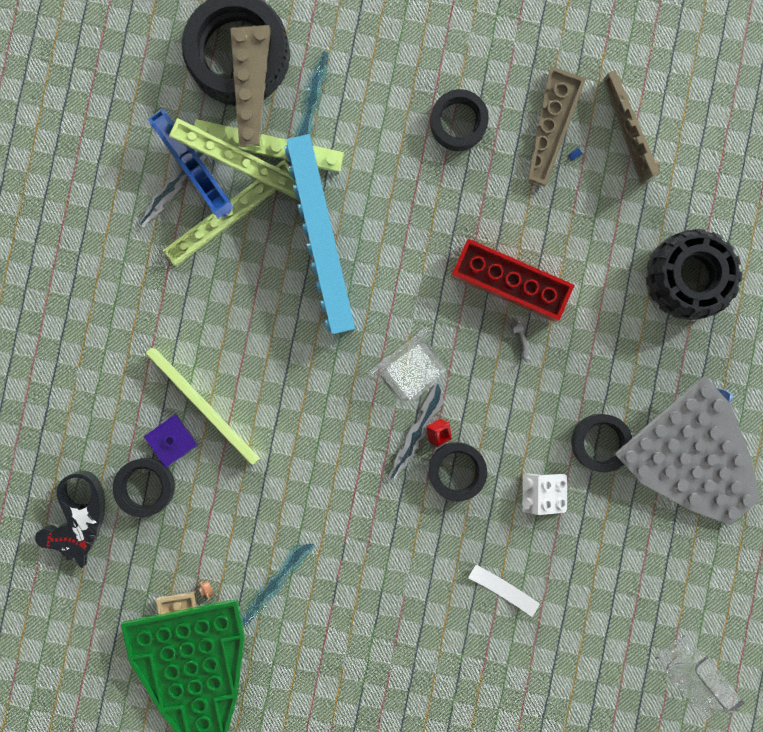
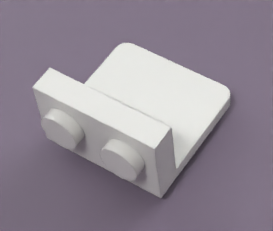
[522,473,567,515]

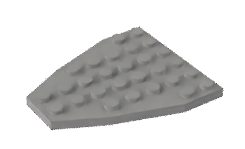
[615,376,760,525]

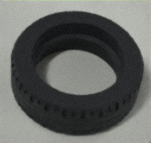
[182,0,290,106]

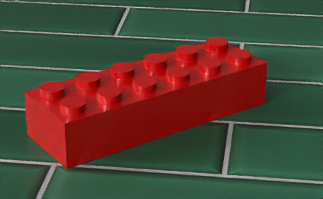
[450,238,575,322]

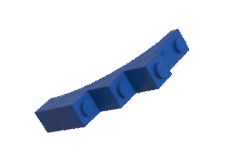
[147,108,234,219]

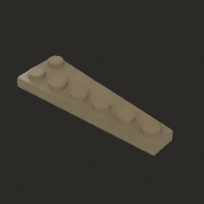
[230,25,271,147]
[527,66,586,187]
[603,70,661,185]

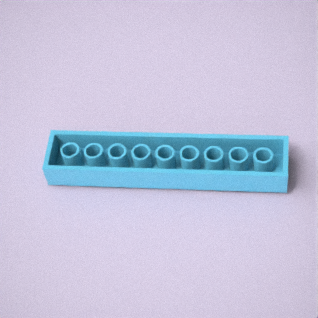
[284,134,355,334]

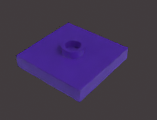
[144,414,198,467]

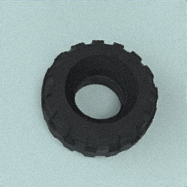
[646,229,742,320]

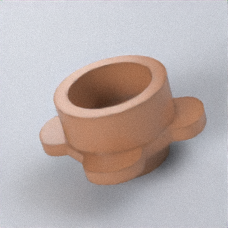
[198,581,215,600]

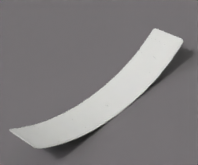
[469,565,540,617]

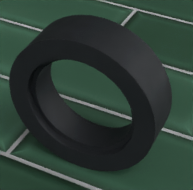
[430,89,489,151]
[571,414,632,473]
[428,442,487,501]
[113,458,175,517]

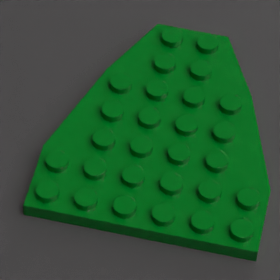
[121,599,245,732]

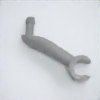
[510,321,530,362]

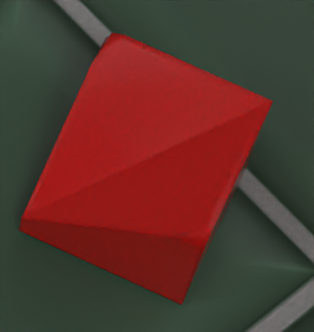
[426,419,452,447]

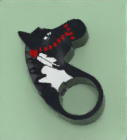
[35,470,105,568]

